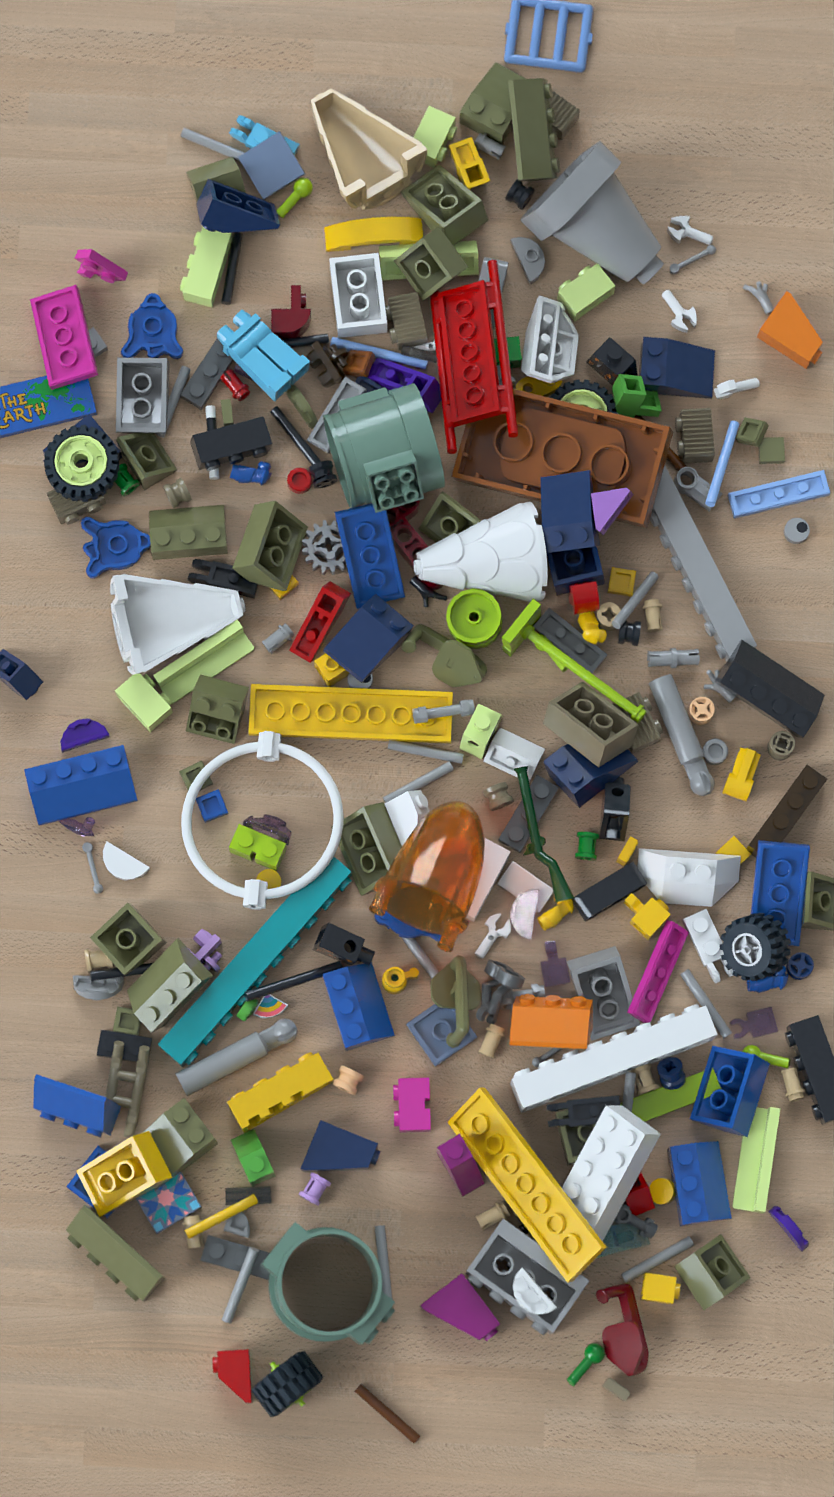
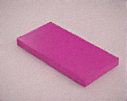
[30,285,98,390]

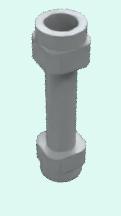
[412,700,475,724]

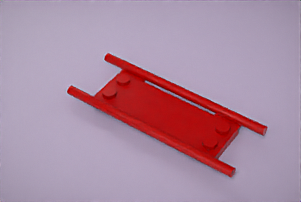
[430,260,518,454]

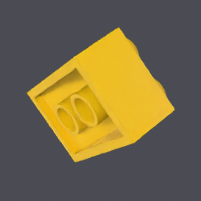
[76,1131,172,1217]

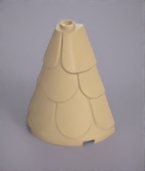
[311,89,427,210]

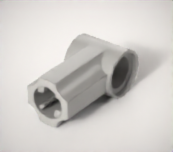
[673,467,723,512]

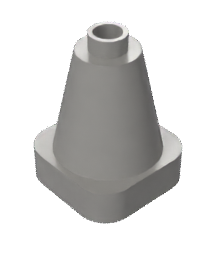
[520,141,664,284]

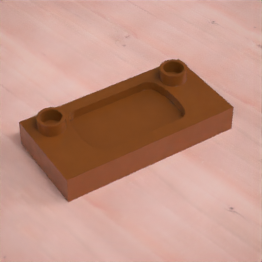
[451,389,673,528]

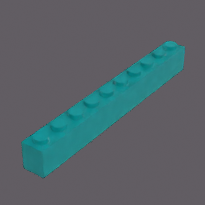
[158,857,352,1067]

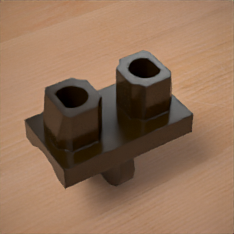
[306,341,349,388]

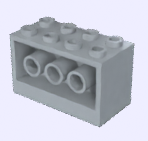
[466,1219,589,1335]

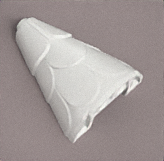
[413,502,548,602]
[110,574,245,675]

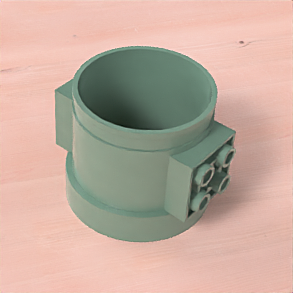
[323,383,445,513]
[260,1222,395,1345]

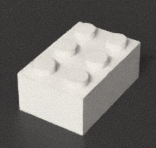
[329,253,387,338]

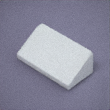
[498,861,554,913]

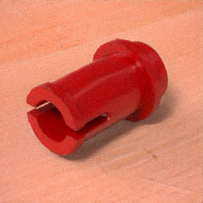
[220,369,250,401]

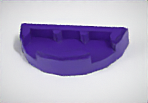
[60,718,110,753]
[768,1206,809,1252]

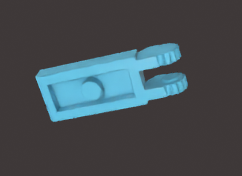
[229,115,299,155]

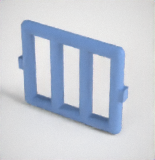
[504,0,593,73]

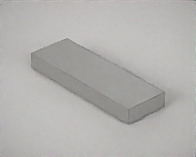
[307,377,367,454]

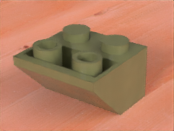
[186,674,249,744]

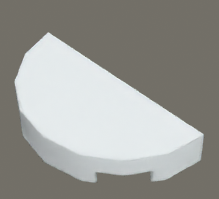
[103,841,150,881]
[513,1268,557,1315]

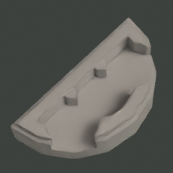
[511,237,545,284]
[73,976,124,1000]

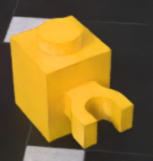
[624,893,671,940]

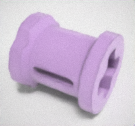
[298,1172,331,1206]

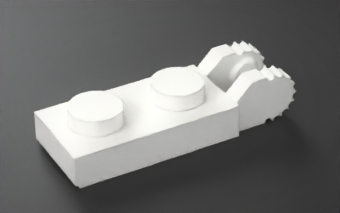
[682,909,733,983]

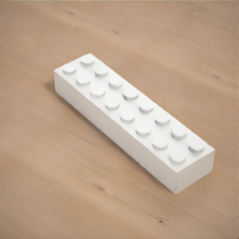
[510,1004,718,1113]

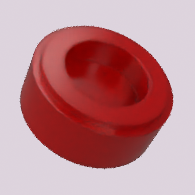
[287,468,312,494]

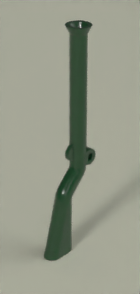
[514,766,574,903]

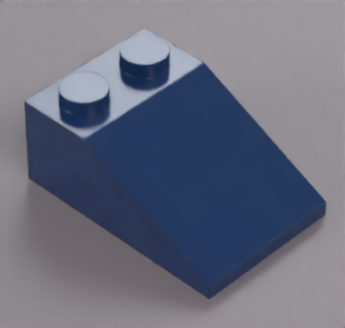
[196,179,280,233]
[639,337,715,399]
[540,470,601,553]
[323,594,414,683]
[543,744,638,808]

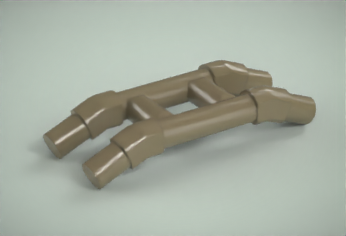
[105,1041,150,1138]

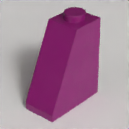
[436,1134,485,1197]
[420,1273,500,1341]

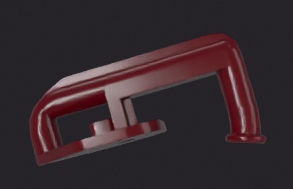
[596,1284,649,1376]

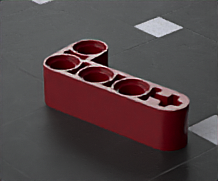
[386,500,444,590]

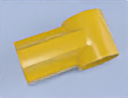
[722,748,761,802]

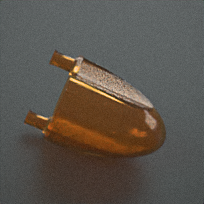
[369,801,485,952]

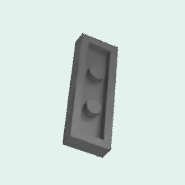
[180,338,234,410]
[533,608,607,674]
[498,775,559,853]
[201,1235,269,1280]

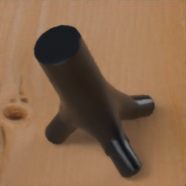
[409,576,447,608]

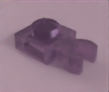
[730,1007,778,1039]

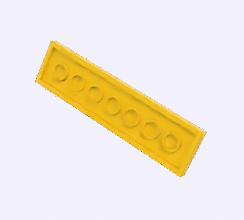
[248,684,453,743]
[447,1088,607,1282]

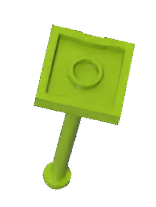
[502,599,647,723]

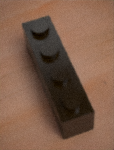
[746,765,827,858]

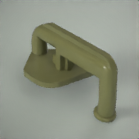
[401,624,487,687]
[430,955,481,1048]

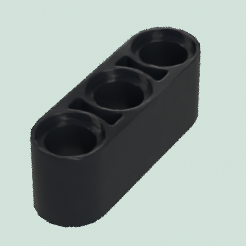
[572,862,647,922]

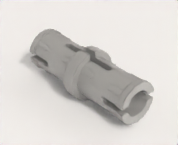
[647,648,700,668]

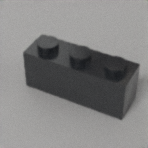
[190,416,273,471]

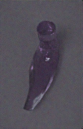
[59,817,95,837]

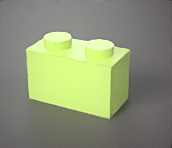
[413,106,458,168]
[557,264,615,321]
[115,673,173,732]

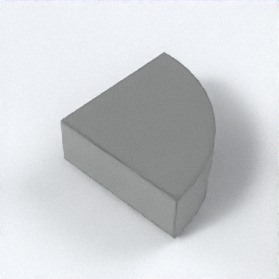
[224,1212,250,1238]

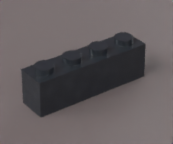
[785,1015,834,1125]

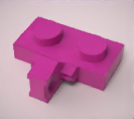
[74,249,128,283]

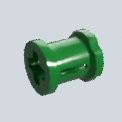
[114,463,140,497]
[575,832,599,861]

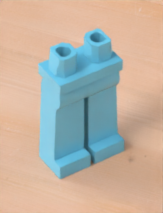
[217,310,310,402]

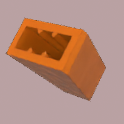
[757,291,823,369]

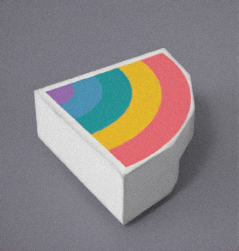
[253,995,288,1018]

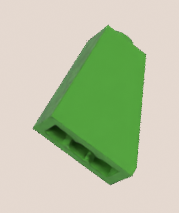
[231,1129,276,1187]

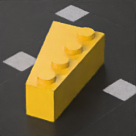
[227,1052,334,1133]

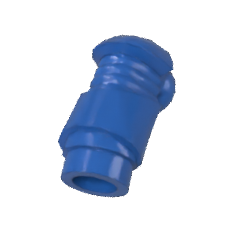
[230,461,272,486]
[747,966,788,993]

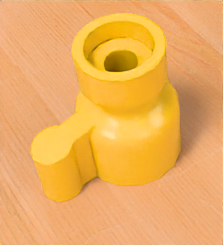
[382,967,419,994]

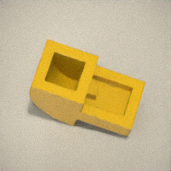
[448,137,490,189]

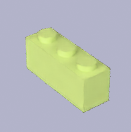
[180,227,232,308]

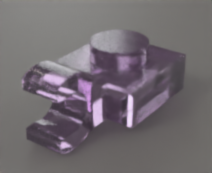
[540,940,570,988]

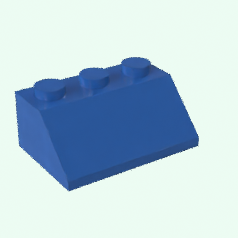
[323,962,395,1051]
[690,1046,770,1137]
[33,1074,122,1137]
[667,1141,732,1226]

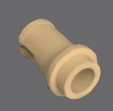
[642,599,663,632]
[478,1024,505,1058]
[781,1067,805,1102]
[475,1202,510,1231]
[182,1215,205,1249]

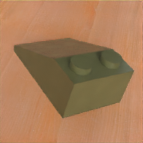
[459,62,526,144]
[401,165,488,245]
[143,1098,218,1191]

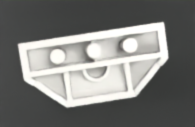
[521,295,579,383]
[637,848,741,907]

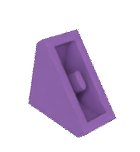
[591,488,634,535]

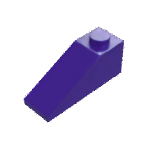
[367,358,441,413]

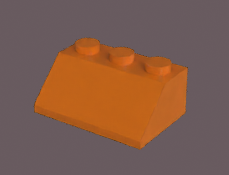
[509,994,593,1049]

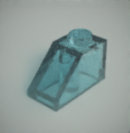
[597,1219,650,1258]

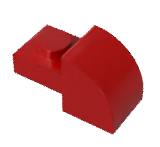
[568,581,600,615]

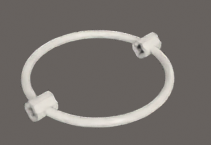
[181,731,344,910]

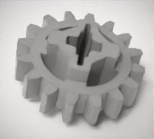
[302,520,346,575]

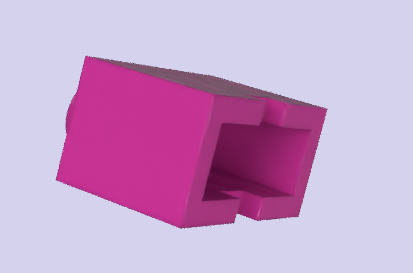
[393,1078,431,1133]

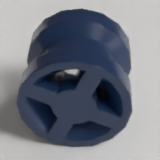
[786,952,814,980]
[657,1057,686,1090]

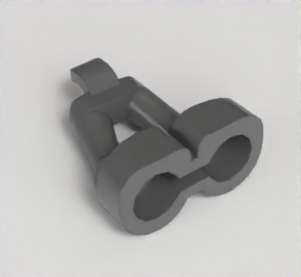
[476,959,525,1024]

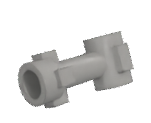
[497,984,545,1010]

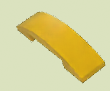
[324,217,423,252]

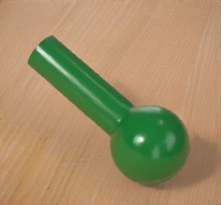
[566,1343,605,1386]

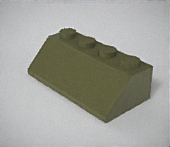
[508,78,560,182]
[66,1205,165,1302]

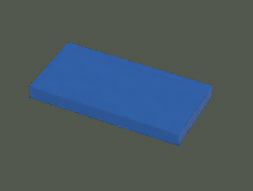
[334,503,405,609]
[750,840,810,946]

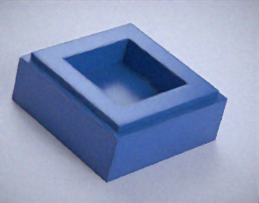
[196,789,228,823]

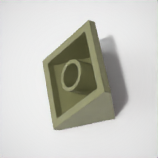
[186,157,246,201]
[116,433,177,490]
[418,491,481,542]
[801,872,834,931]

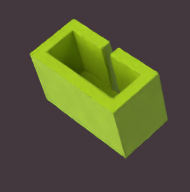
[229,824,287,872]

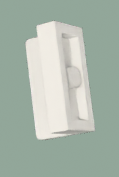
[484,728,545,782]

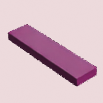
[627,920,689,1023]

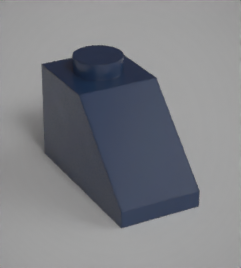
[0,649,43,700]

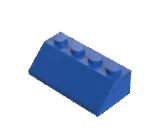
[24,745,138,826]

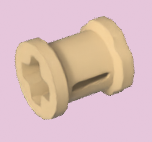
[85,949,114,972]
[629,1063,660,1096]

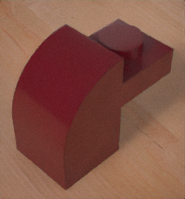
[271,285,311,340]

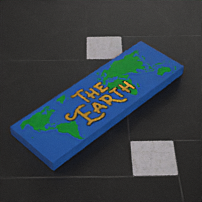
[0,376,97,438]

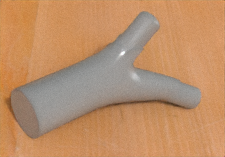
[743,281,774,315]
[704,670,736,703]

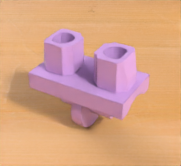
[190,929,222,972]

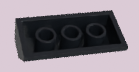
[714,640,825,738]

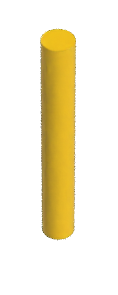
[184,1194,258,1239]

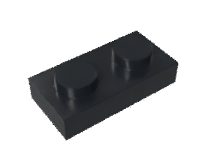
[97,1030,152,1063]

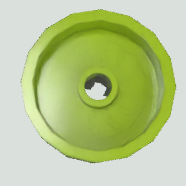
[446,588,503,649]

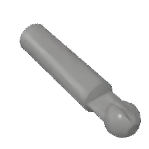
[649,674,715,796]
[175,1018,298,1096]

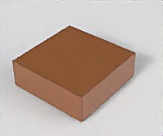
[343,350,375,377]

